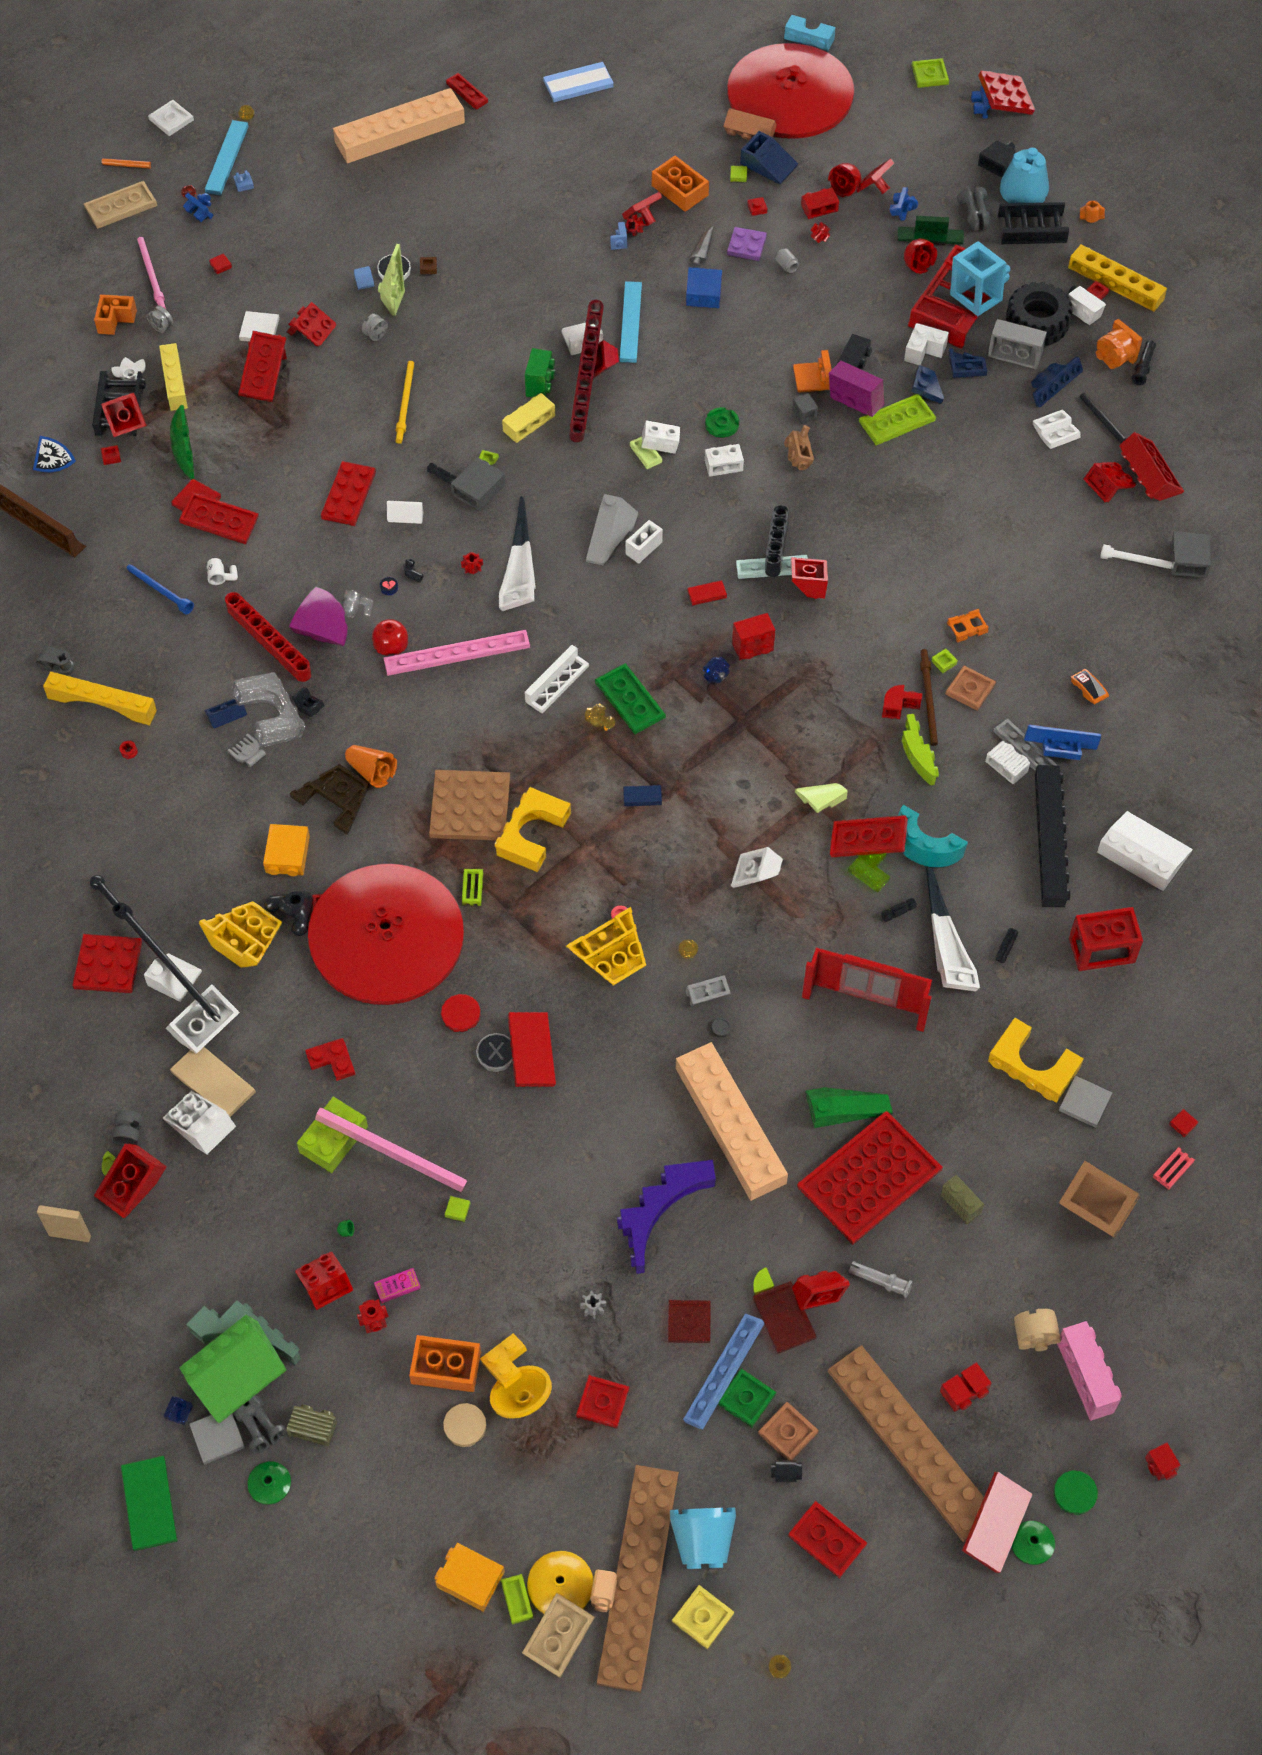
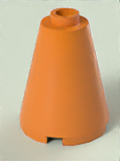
[345,745,397,788]

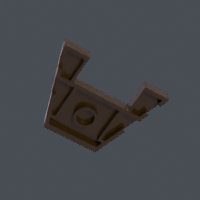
[290,764,369,834]

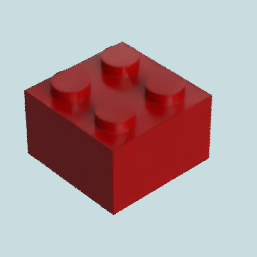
[732,613,775,660]

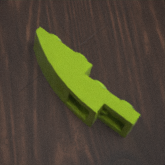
[902,714,939,785]

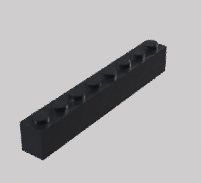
[1034,765,1071,908]

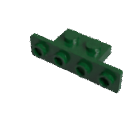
[898,216,964,245]

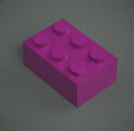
[829,361,884,417]

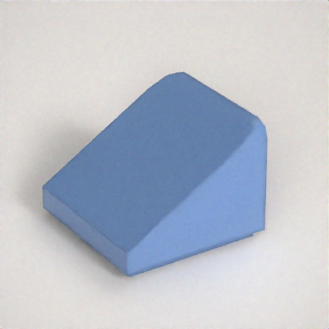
[354,266,374,290]

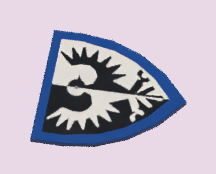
[33,436,76,472]

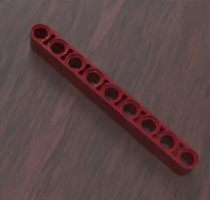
[569,299,604,442]

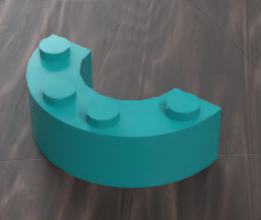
[898,805,968,867]

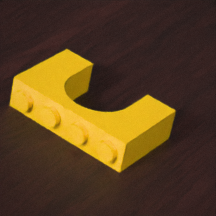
[495,787,571,872]
[988,1018,1084,1103]

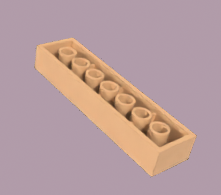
[333,88,465,163]
[676,1042,788,1201]

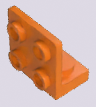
[793,350,832,393]

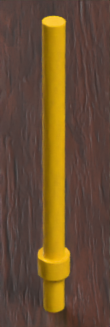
[395,361,414,444]

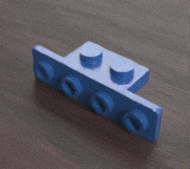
[1024,725,1101,760]

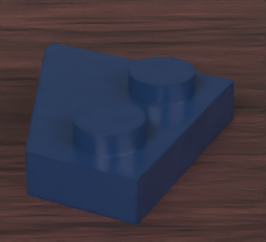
[948,348,987,378]
[911,365,944,404]

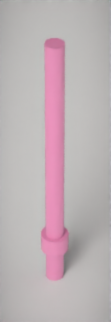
[137,237,166,309]

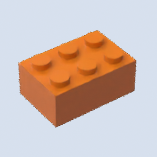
[651,155,709,212]
[409,1335,481,1392]

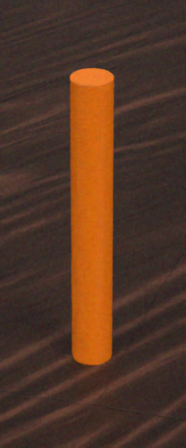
[102,158,151,169]

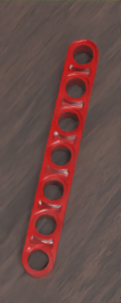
[225,592,311,682]

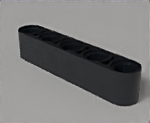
[765,505,789,577]

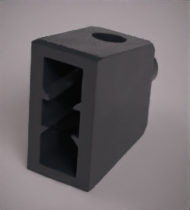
[978,141,1016,178]

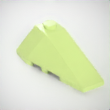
[378,244,405,316]

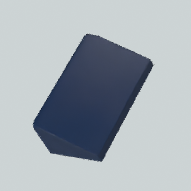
[205,697,247,728]

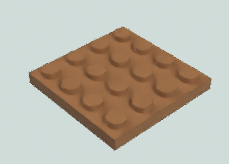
[429,770,510,840]

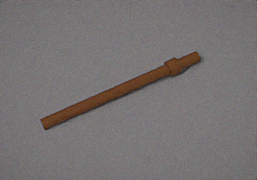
[920,649,938,746]

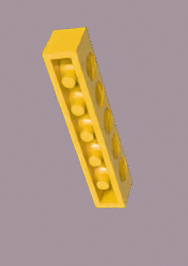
[1068,244,1167,312]

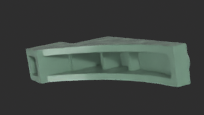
[186,1300,301,1365]

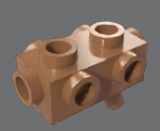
[784,425,814,470]

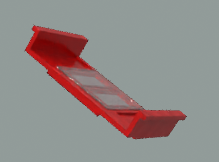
[802,948,932,1032]

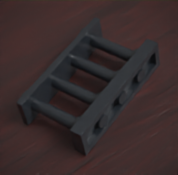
[998,202,1069,244]
[92,371,146,436]

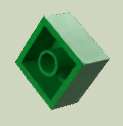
[525,348,555,398]

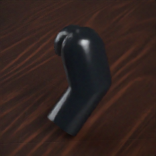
[403,559,424,583]

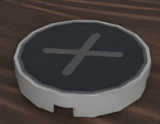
[476,1033,513,1072]

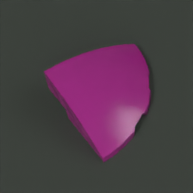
[289,587,348,646]

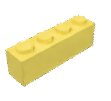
[159,343,188,411]

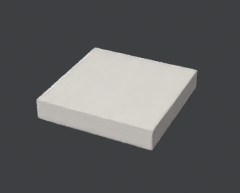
[148,100,194,136]
[239,311,279,342]

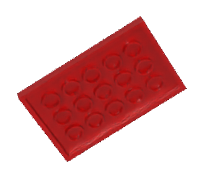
[797,1111,943,1245]

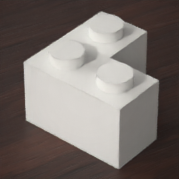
[904,323,949,365]

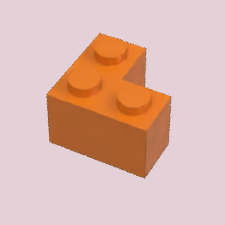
[94,294,137,335]

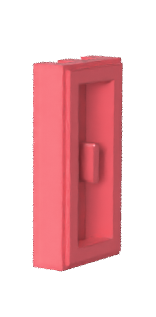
[1153,1147,1195,1190]

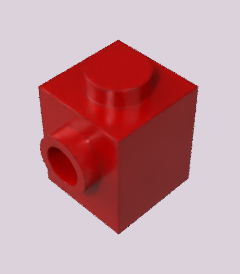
[1145,1443,1181,1481]

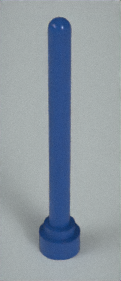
[127,564,194,615]

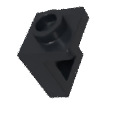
[292,687,325,717]

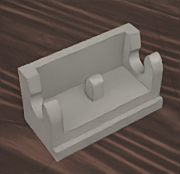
[685,975,731,1006]

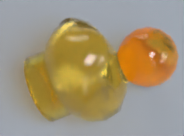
[585,704,615,731]

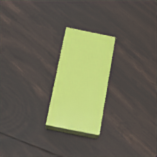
[630,437,662,469]

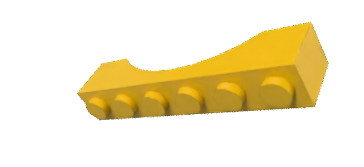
[43,672,157,725]

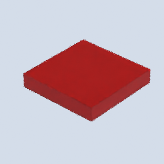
[171,479,221,511]
[576,1375,630,1428]

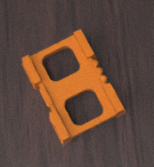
[947,609,989,643]

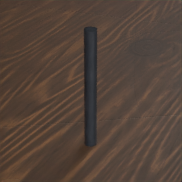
[1079,393,1126,443]

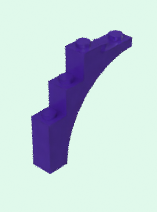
[617,1160,716,1274]

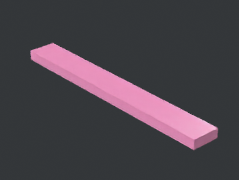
[384,630,530,676]
[315,1108,467,1192]

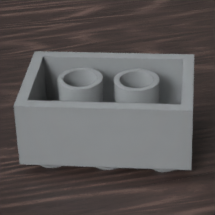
[988,319,1047,369]

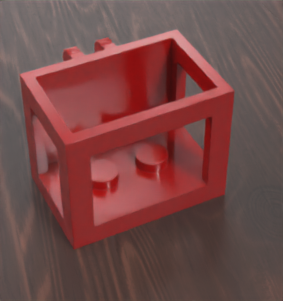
[1069,907,1143,971]

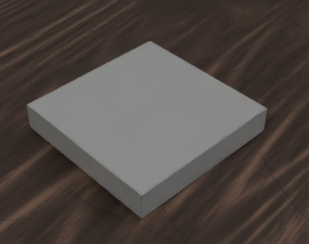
[1059,1076,1112,1128]
[189,1414,245,1465]

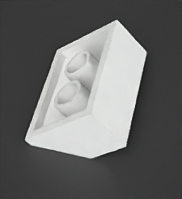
[166,985,240,1054]

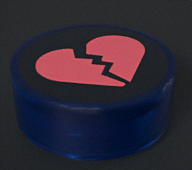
[380,577,398,595]

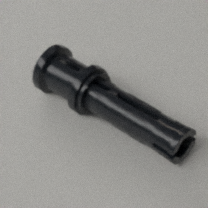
[1131,340,1156,385]

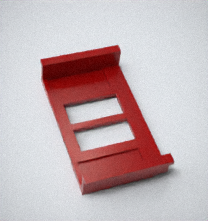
[908,245,1007,349]

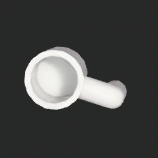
[207,558,238,585]

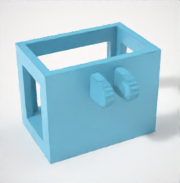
[950,241,1010,316]

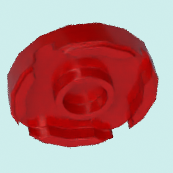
[441,994,481,1032]

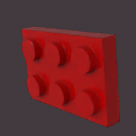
[788,1501,867,1579]

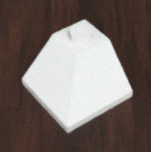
[731,847,783,888]
[144,953,202,1002]

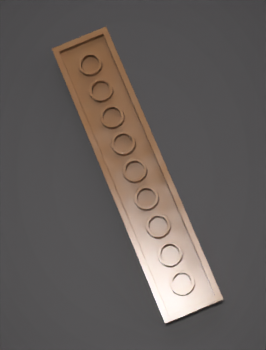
[828,1345,984,1542]
[597,1465,679,1693]

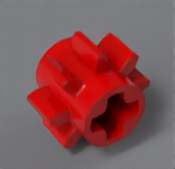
[625,214,646,236]
[810,222,830,243]
[461,552,483,575]

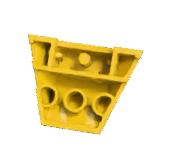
[199,901,282,968]
[566,907,646,986]

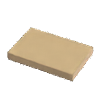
[37,1205,91,1242]
[522,1593,595,1677]

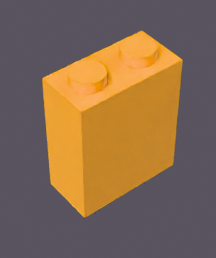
[263,824,310,876]
[435,1543,505,1612]

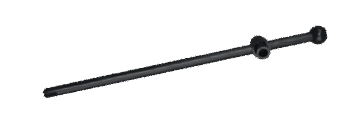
[90,875,221,1022]

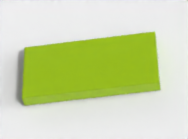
[859,394,936,446]

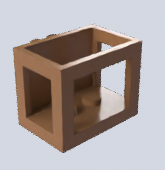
[1059,1161,1141,1238]

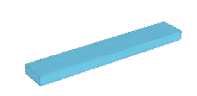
[205,120,249,196]
[620,282,642,363]

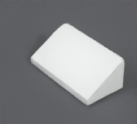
[387,501,423,524]

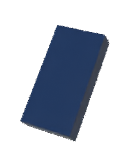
[623,785,662,806]

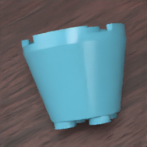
[1000,148,1049,203]
[670,1508,736,1569]

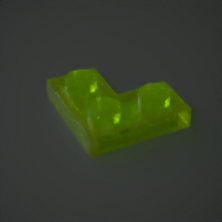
[848,853,890,892]

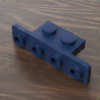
[1031,357,1083,408]

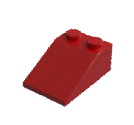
[94,1143,167,1218]

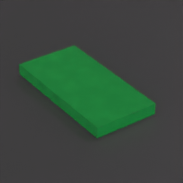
[595,663,666,734]
[121,1456,178,1551]

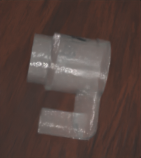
[341,590,373,617]

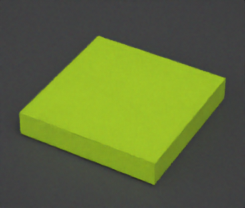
[911,58,949,88]

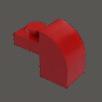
[882,685,922,720]

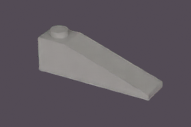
[586,494,638,565]

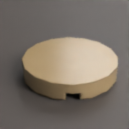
[443,1403,486,1447]

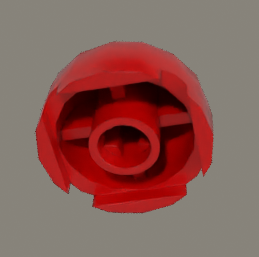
[828,163,862,197]
[904,239,937,274]
[372,619,408,656]

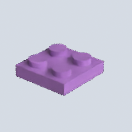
[727,227,767,261]

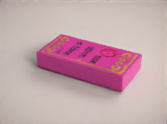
[374,1268,421,1304]

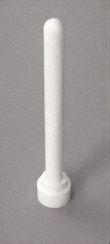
[1100,544,1172,569]

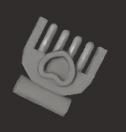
[227,734,266,767]

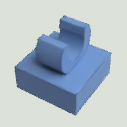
[233,170,254,192]

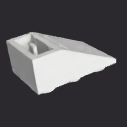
[163,1090,236,1154]

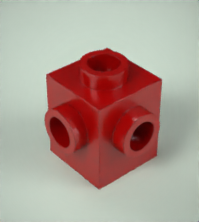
[357,1299,389,1333]

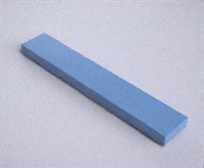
[683,1314,765,1430]

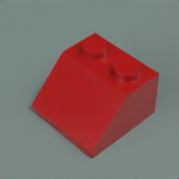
[792,1271,850,1311]

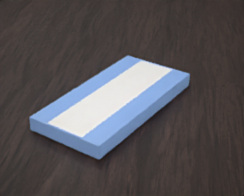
[543,62,613,102]

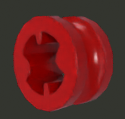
[119,741,138,759]

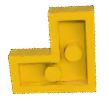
[480,1333,527,1389]

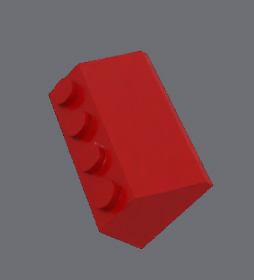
[1119,432,1184,501]

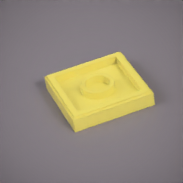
[672,1585,734,1650]

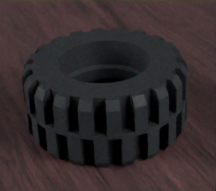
[1005,282,1073,346]

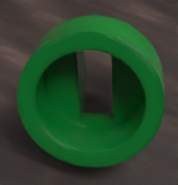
[337,1220,354,1237]

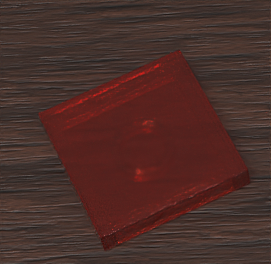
[668,1300,711,1343]

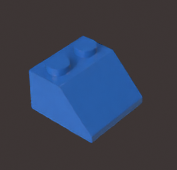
[686,267,722,308]

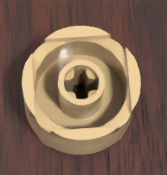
[1014,1309,1061,1351]

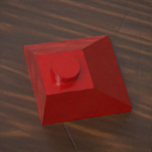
[580,340,619,385]
[101,392,147,437]
[791,557,828,599]

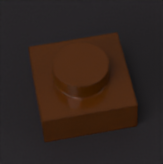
[420,257,437,274]

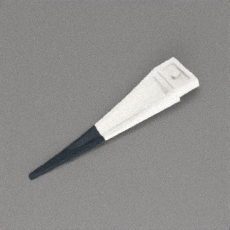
[499,496,536,611]
[926,866,980,991]

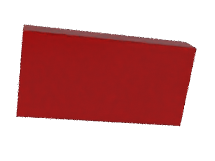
[687,580,727,606]

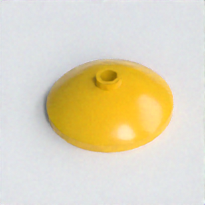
[490,1366,552,1419]
[527,1551,593,1614]

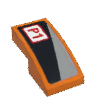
[1071,669,1109,705]

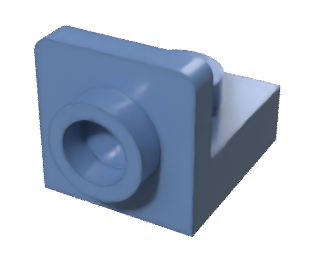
[610,222,627,250]

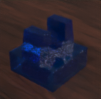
[163,1396,193,1425]

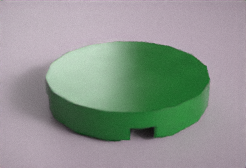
[705,407,739,438]
[1054,1470,1098,1515]

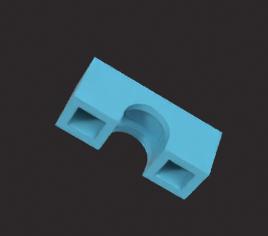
[784,15,835,52]

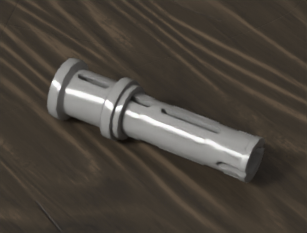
[849,1261,913,1299]

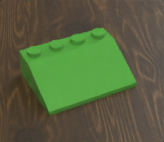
[179,1315,287,1423]

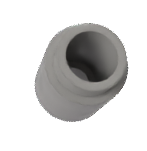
[775,248,799,273]

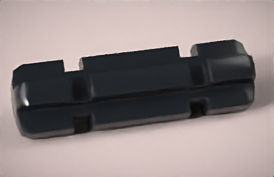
[427,463,457,485]
[881,898,917,922]
[995,928,1018,963]

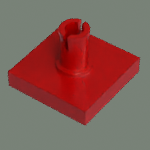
[857,158,894,194]
[622,192,662,226]

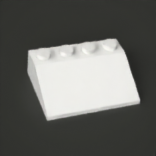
[1097,811,1193,891]

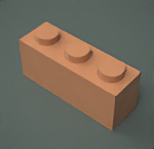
[723,108,777,140]

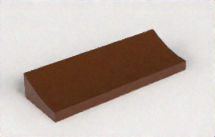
[0,484,87,558]

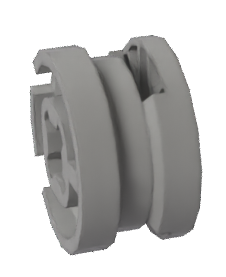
[147,305,173,333]
[362,314,388,341]

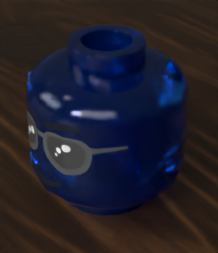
[703,656,730,683]

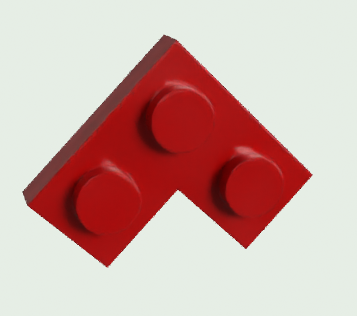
[305,1038,356,1081]

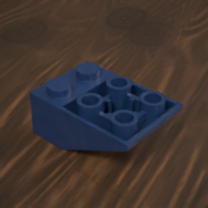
[740,131,798,185]

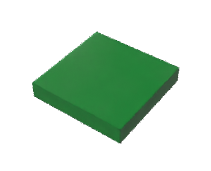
[718,1368,776,1428]

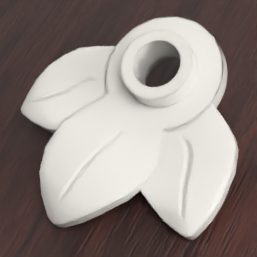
[111,357,146,380]

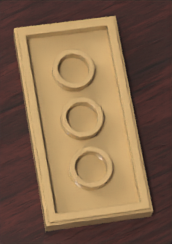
[84,181,157,229]
[170,1047,256,1117]

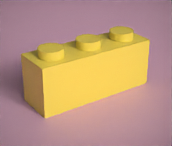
[502,393,555,443]

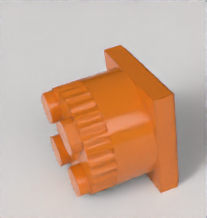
[1095,319,1143,369]

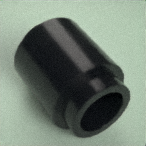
[771,1460,802,1482]

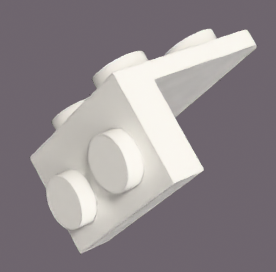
[562,323,603,355]

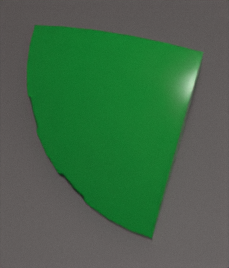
[170,405,195,480]

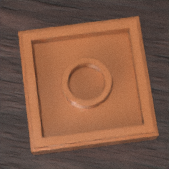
[945,666,996,711]
[758,1402,819,1460]

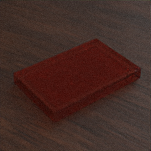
[752,1281,817,1354]

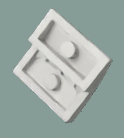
[1032,410,1080,449]

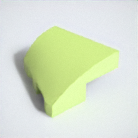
[795,783,848,813]

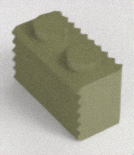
[940,1175,985,1224]
[286,1404,337,1446]

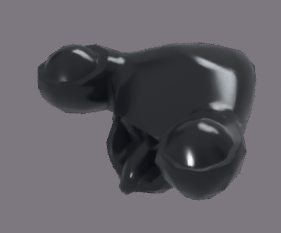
[264,891,312,936]

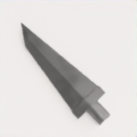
[690,226,713,268]

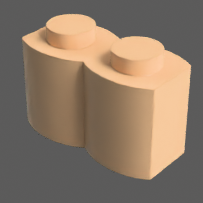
[591,1569,617,1612]

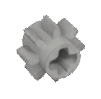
[580,1291,606,1319]

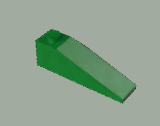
[805,1087,893,1128]

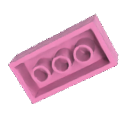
[1057,1321,1122,1421]

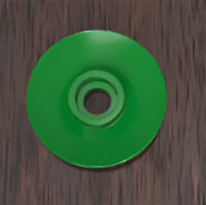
[247,1461,291,1505]
[1011,1521,1055,1565]

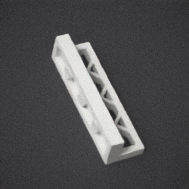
[525,645,589,714]

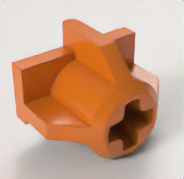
[1080,201,1105,223]

